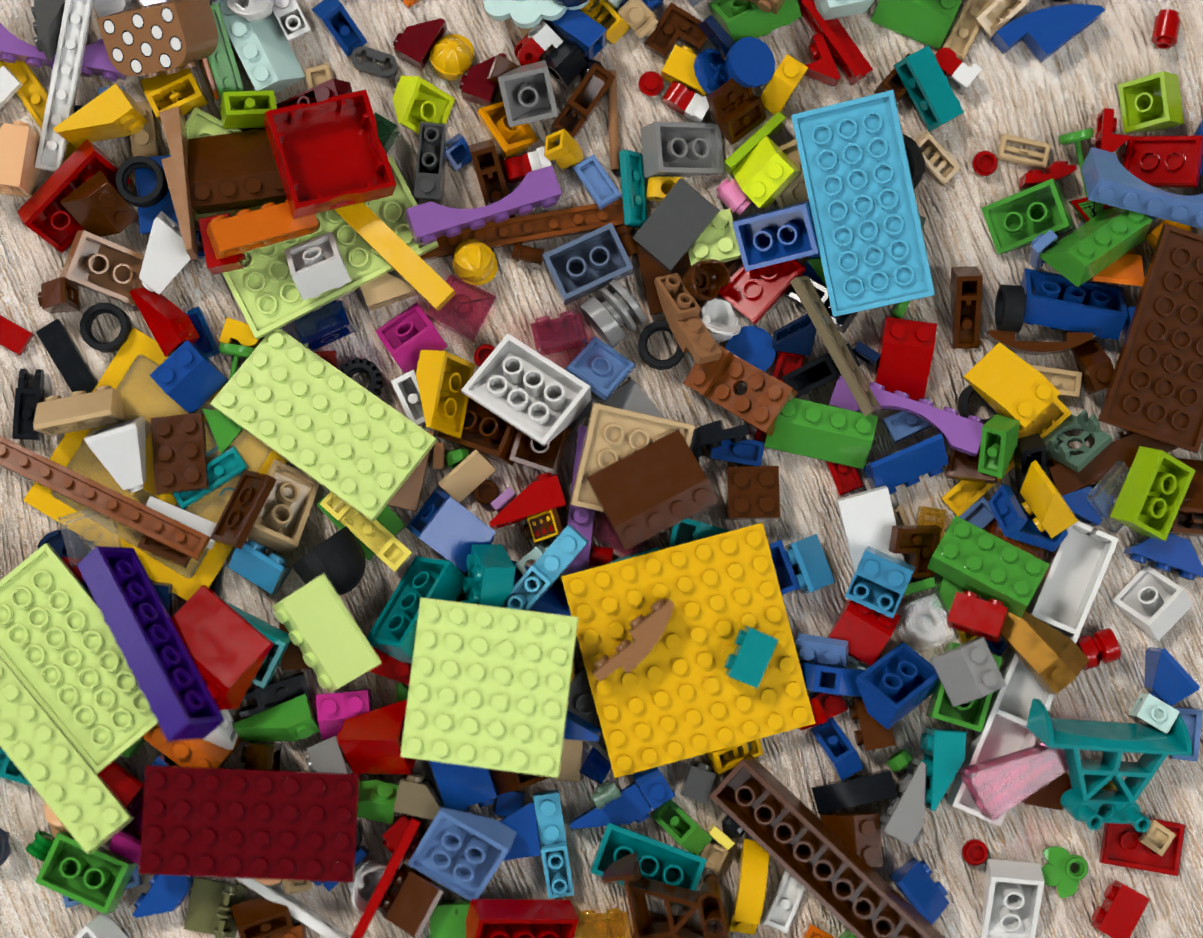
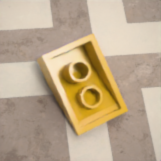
[53,83,149,145]
[963,342,1060,431]
[416,350,475,439]

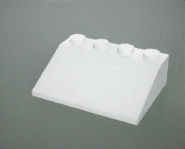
[461,333,592,447]

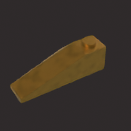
[1001,611,1089,695]

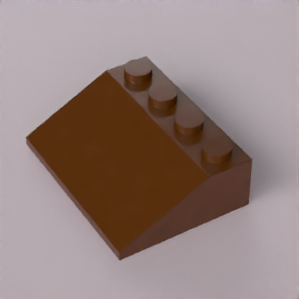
[188,129,287,214]
[586,429,719,550]

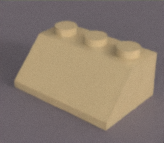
[33,386,125,437]

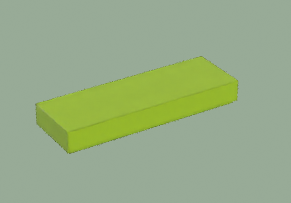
[724,112,786,176]

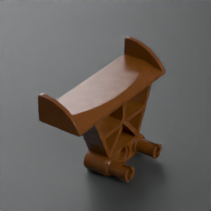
[602,853,731,938]

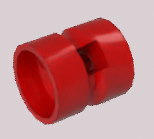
[1076,628,1121,670]

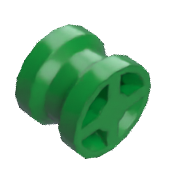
[25,830,55,862]

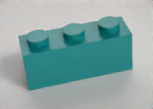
[893,45,964,132]

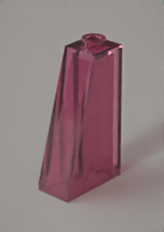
[958,743,1069,820]

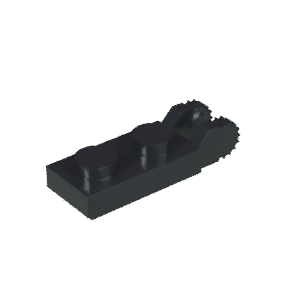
[12,369,45,441]
[238,672,311,717]

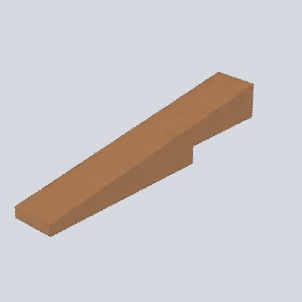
[159,107,198,260]

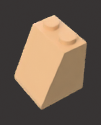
[0,121,40,198]

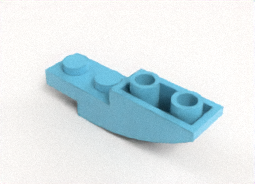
[502,524,589,611]
[533,789,574,899]

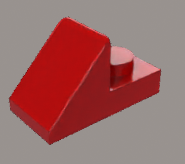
[805,32,841,87]
[1095,108,1132,152]
[800,693,848,731]

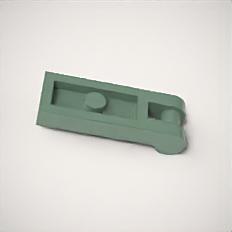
[591,780,622,810]

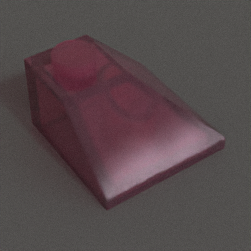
[426,274,496,342]

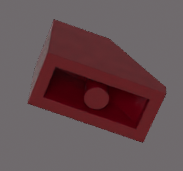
[393,18,447,70]
[459,53,507,106]

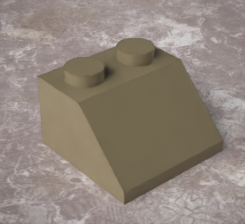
[393,772,445,820]

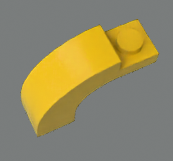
[729,839,769,935]

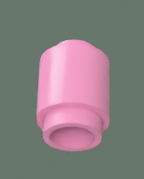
[716,178,753,216]

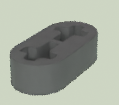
[351,46,399,79]

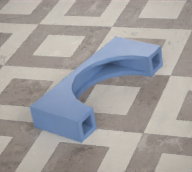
[1081,147,1203,229]

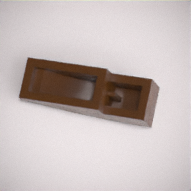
[550,62,616,140]

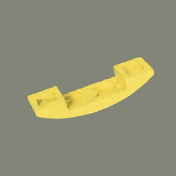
[320,492,412,572]

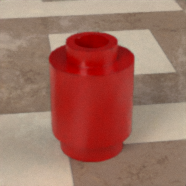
[1151,9,1181,49]

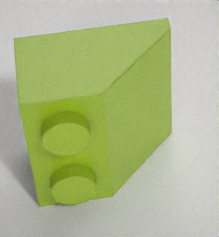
[1118,71,1184,134]

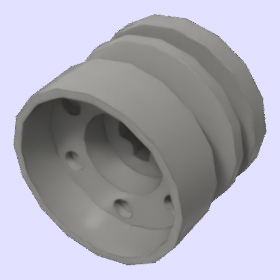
[579,279,646,348]

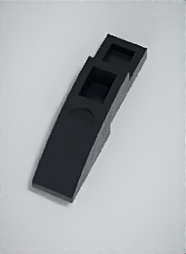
[690,420,752,462]

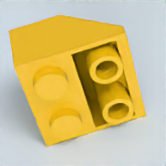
[140,67,209,124]

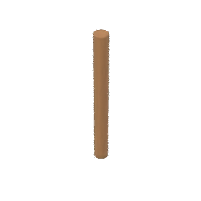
[607,70,620,171]

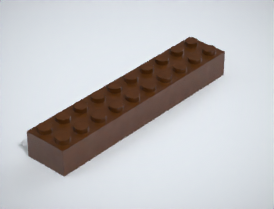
[709,754,946,938]

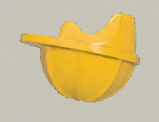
[430,34,474,81]
[452,239,498,286]

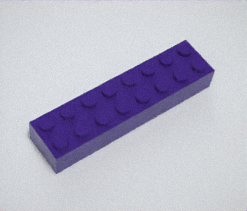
[77,546,225,742]

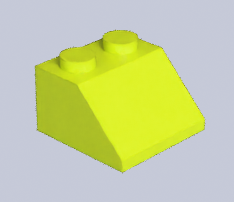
[732,135,802,208]

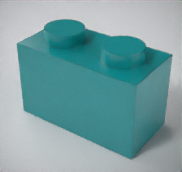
[724,625,778,689]

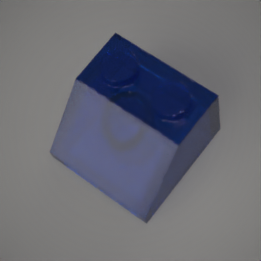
[294,300,356,351]

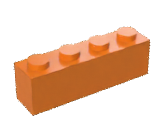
[206,199,319,260]

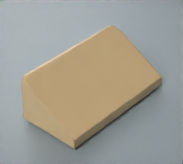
[438,450,496,502]

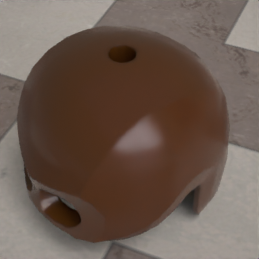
[683,259,730,301]

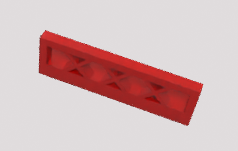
[798,0,873,86]

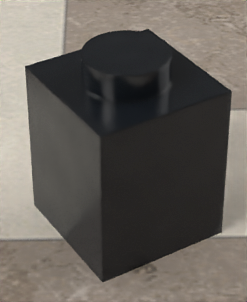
[543,42,588,86]

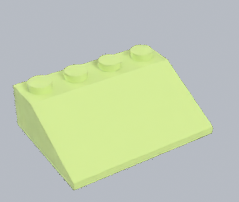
[272,573,382,693]

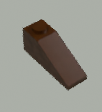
[469,139,515,218]
[950,266,983,349]

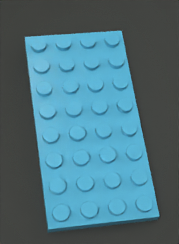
[791,90,935,317]

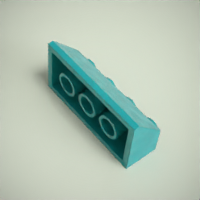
[366,556,465,664]
[590,822,707,907]

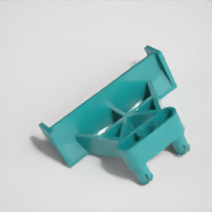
[1026,698,1192,833]

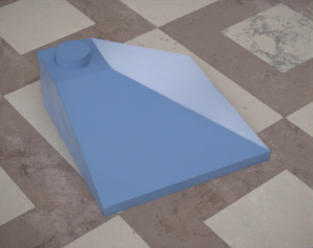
[407,807,517,902]

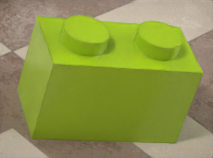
[219,90,277,129]

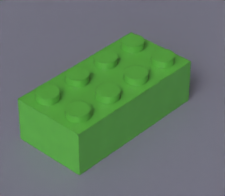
[927,515,1050,618]

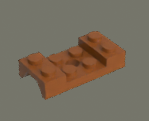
[683,344,798,436]

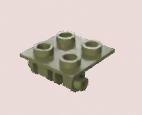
[184,877,246,938]

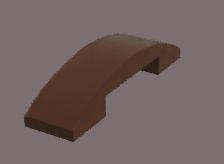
[986,330,1093,355]

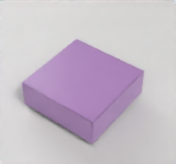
[490,487,516,512]

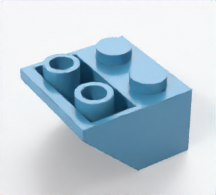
[785,534,835,593]
[228,539,292,595]
[845,546,916,619]

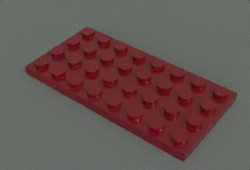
[139,765,360,882]

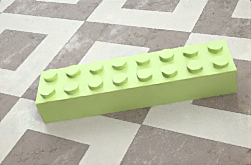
[0,657,135,854]

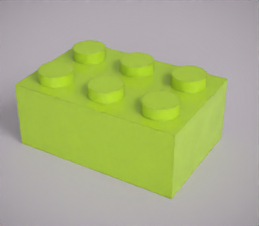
[1110,446,1196,541]

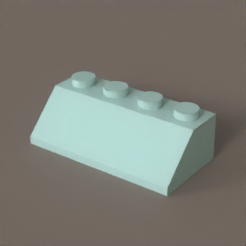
[212,0,306,94]

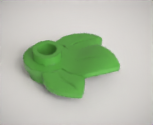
[1041,846,1088,898]

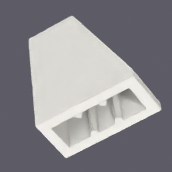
[139,211,202,294]

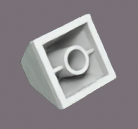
[84,416,147,493]

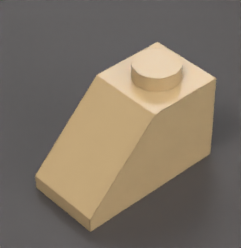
[361,273,417,311]

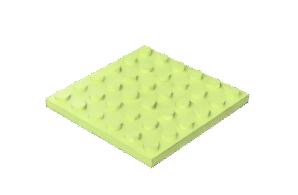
[400,598,579,778]

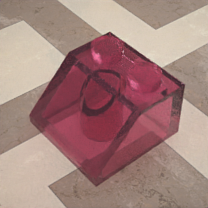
[531,311,587,356]

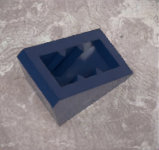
[772,313,817,356]

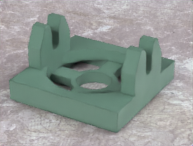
[1043,410,1112,473]

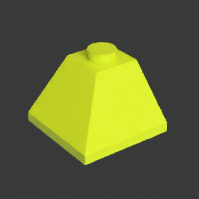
[392,75,455,135]

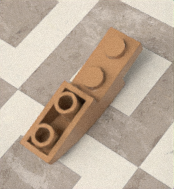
[654,273,723,365]
[592,598,674,682]

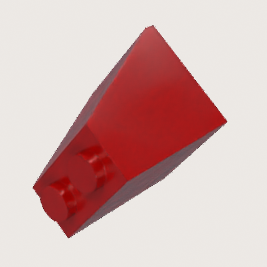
[337,700,416,774]

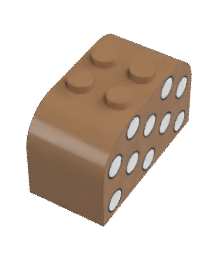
[97,0,218,79]

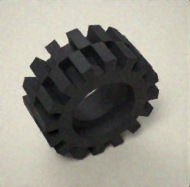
[340,358,384,396]

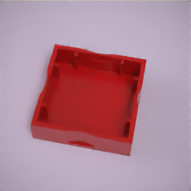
[264,89,396,219]

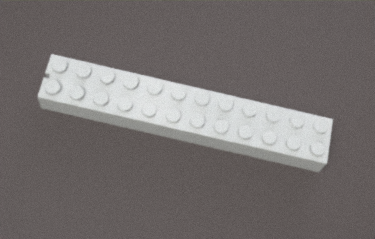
[946,521,1119,827]

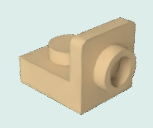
[618,0,658,39]

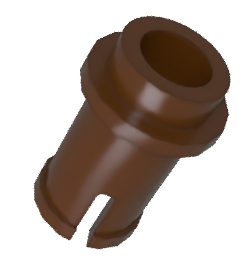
[615,225,639,257]
[511,242,544,265]

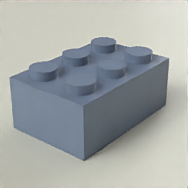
[542,222,633,305]

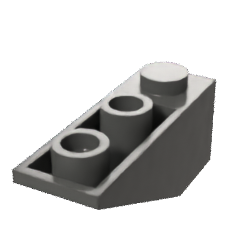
[31,0,66,61]
[413,122,446,205]

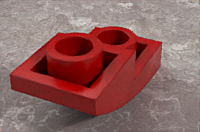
[1019,161,1076,189]

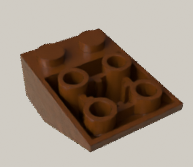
[1169,458,1203,537]

